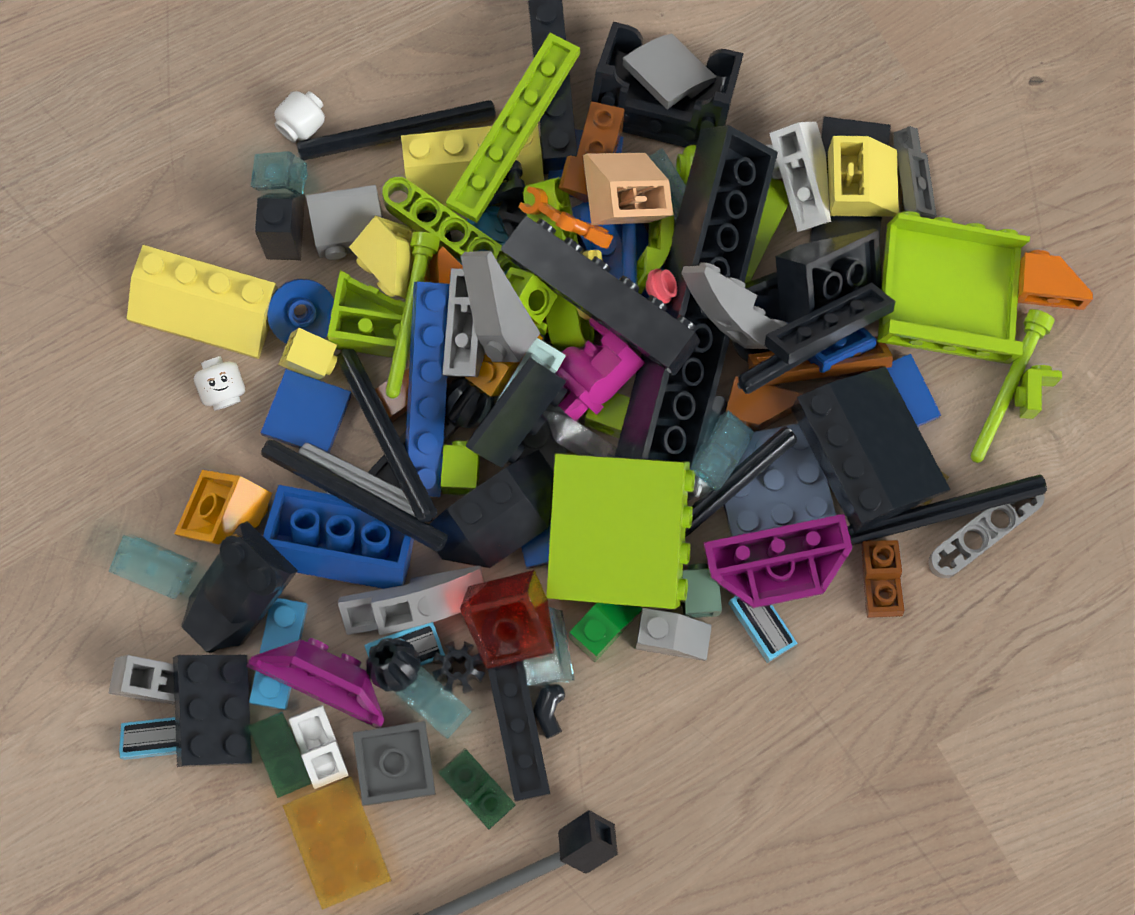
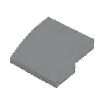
[623,34,717,110]

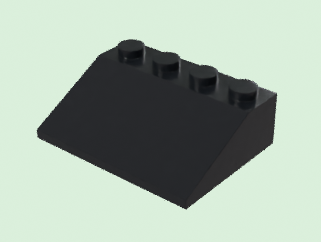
[791,367,951,534]

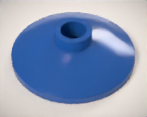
[267,279,334,344]

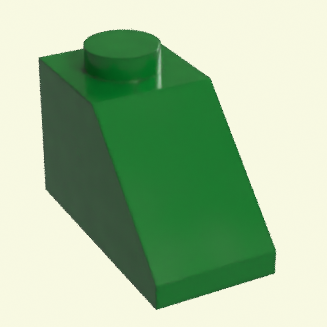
[569,603,643,662]

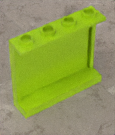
[877,211,1030,364]
[546,453,695,609]

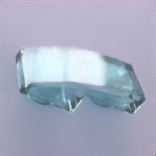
[690,410,754,491]
[393,667,472,739]

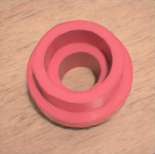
[646,269,678,304]

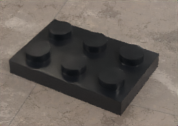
[173,655,252,767]

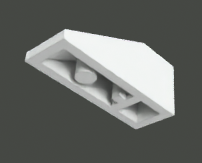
[769,122,831,232]

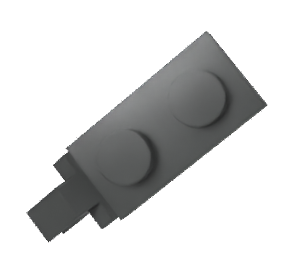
[893,126,937,219]

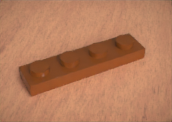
[748,336,893,386]

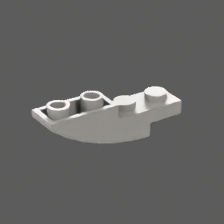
[682,262,787,349]
[338,566,489,635]

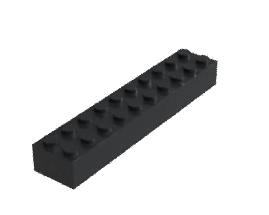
[614,125,778,473]

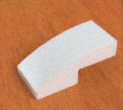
[288,705,349,789]

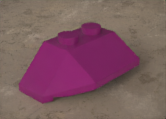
[703,514,853,609]
[246,638,384,728]

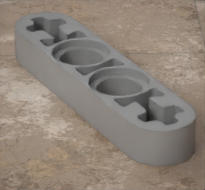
[928,494,1045,578]

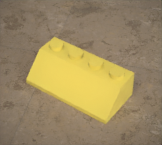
[401,124,544,213]
[127,245,278,359]

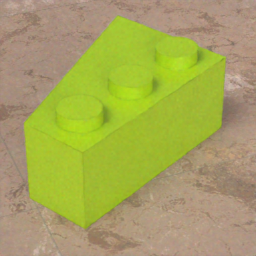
[327,270,411,360]

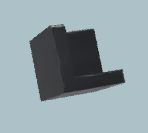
[558,810,618,873]

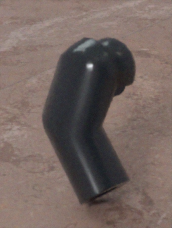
[533,683,565,739]

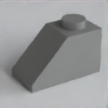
[635,608,712,661]

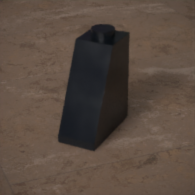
[255,193,305,260]

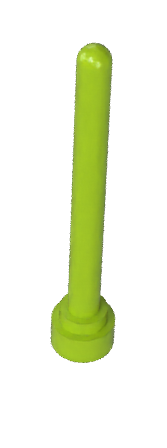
[386,232,440,399]
[970,309,1055,463]

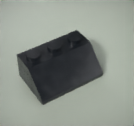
[466,353,568,468]

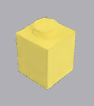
[278,328,338,380]

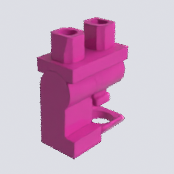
[557,318,645,422]

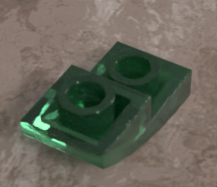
[248,712,312,798]
[438,748,516,830]

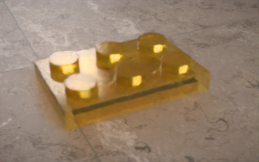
[282,777,392,910]

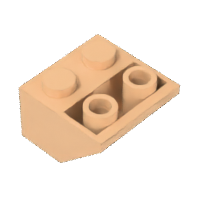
[583,153,673,225]

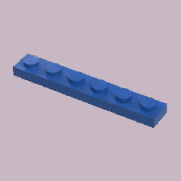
[405,281,450,497]

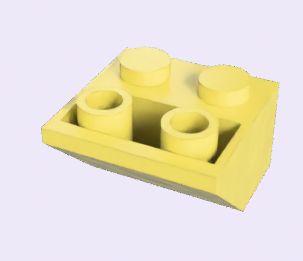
[828,136,899,217]
[349,216,430,299]

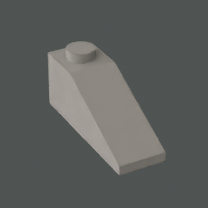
[461,251,540,362]
[443,268,485,377]
[108,655,175,705]

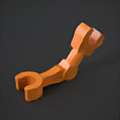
[519,186,614,249]

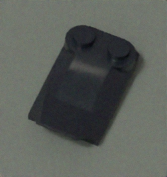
[181,521,298,653]

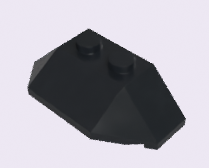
[429,450,554,568]

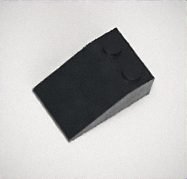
[775,229,882,323]

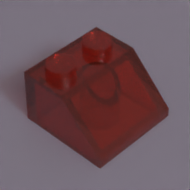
[460,570,555,669]

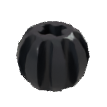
[445,377,494,429]
[366,638,421,692]
[432,641,486,694]

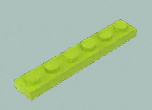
[446,33,580,223]

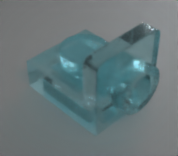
[250,151,308,194]

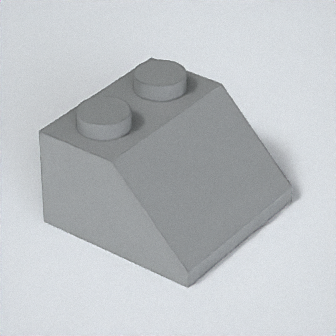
[306,185,383,260]

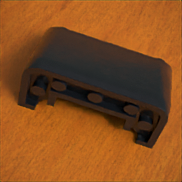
[590,21,744,148]

